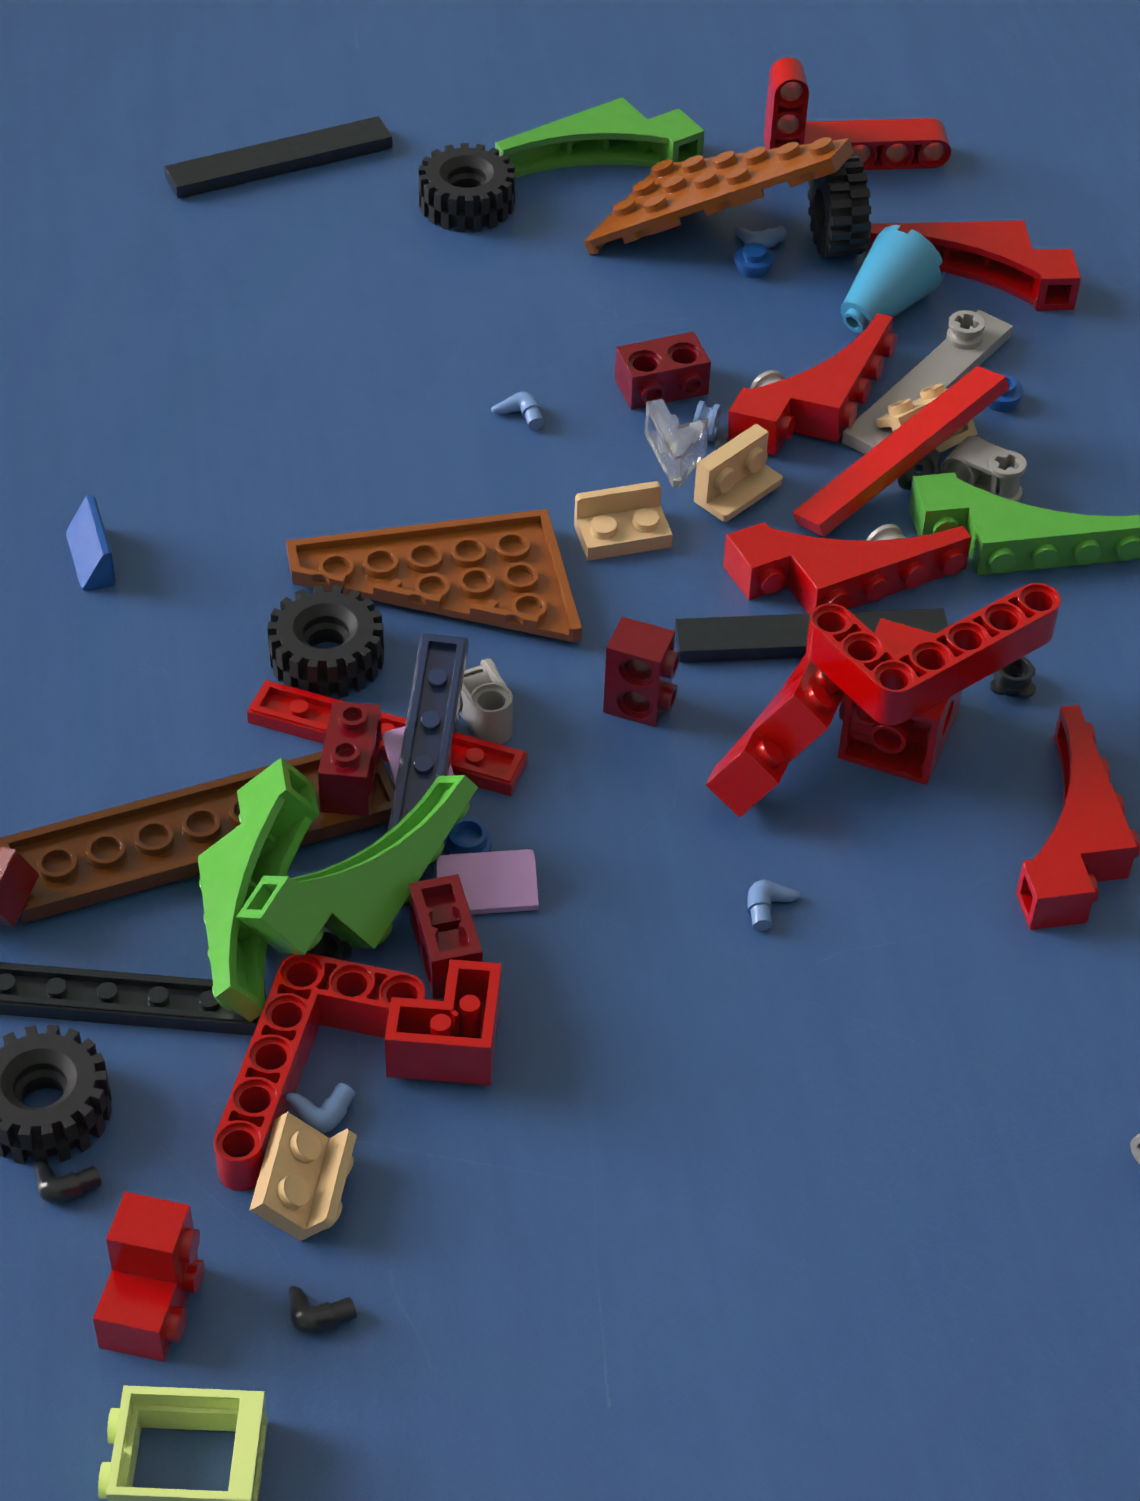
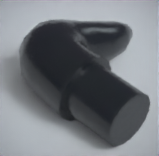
[34,1161,102,1204]
[289,1286,357,1334]

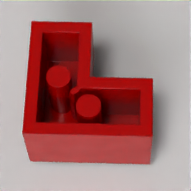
[384,959,501,1085]
[93,1192,205,1362]

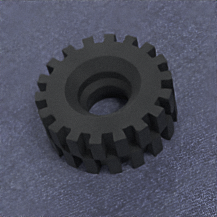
[418,143,515,233]
[807,155,872,258]
[267,586,384,698]
[0,1025,112,1165]

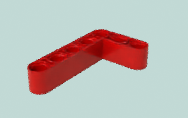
[764,57,951,170]
[806,583,1061,725]
[214,953,426,1191]

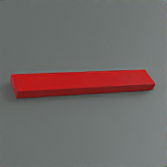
[792,366,1010,537]
[247,680,528,796]

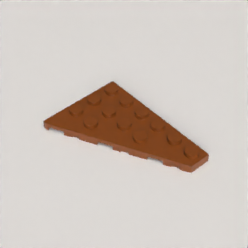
[584,137,854,255]
[286,509,582,642]

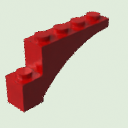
[865,220,1081,311]
[728,313,897,456]
[723,522,972,614]
[705,654,843,818]
[1016,704,1140,930]

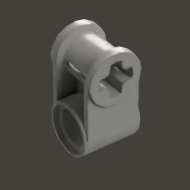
[940,436,1027,502]
[458,658,513,744]

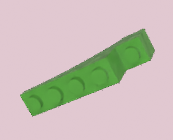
[495,97,705,178]
[908,472,1140,575]
[198,758,320,1022]
[236,775,478,955]

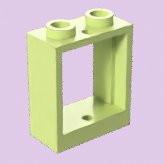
[98,1385,268,1501]

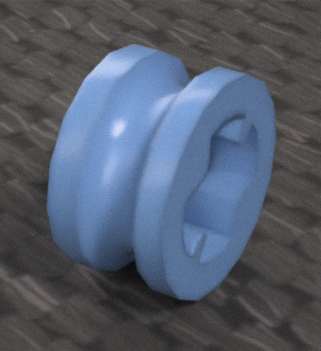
[692,401,721,442]

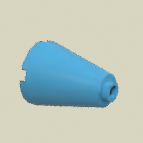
[841,225,945,333]

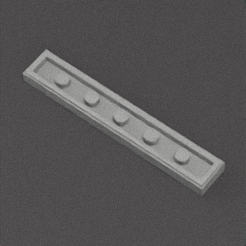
[842,310,1013,455]

